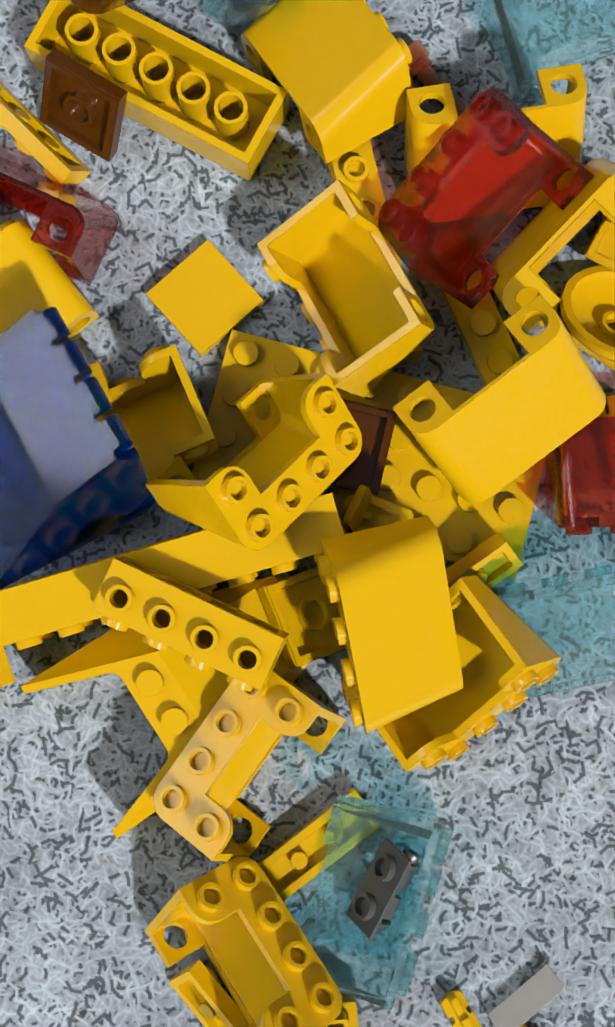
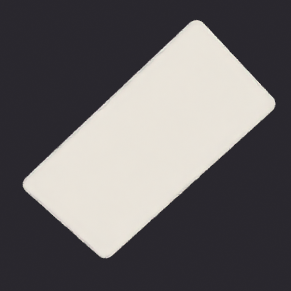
[488,964,564,1027]

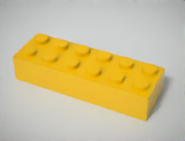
[24,0,289,181]

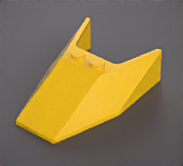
[20,575,309,838]

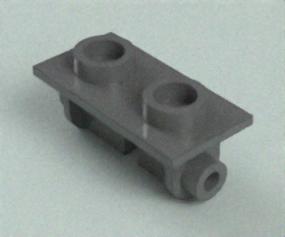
[346,837,420,940]

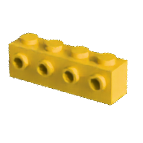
[91,556,290,692]

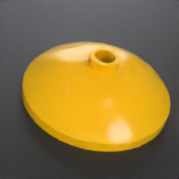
[560,266,615,362]

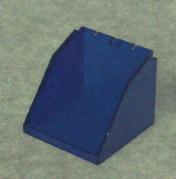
[0,307,157,590]

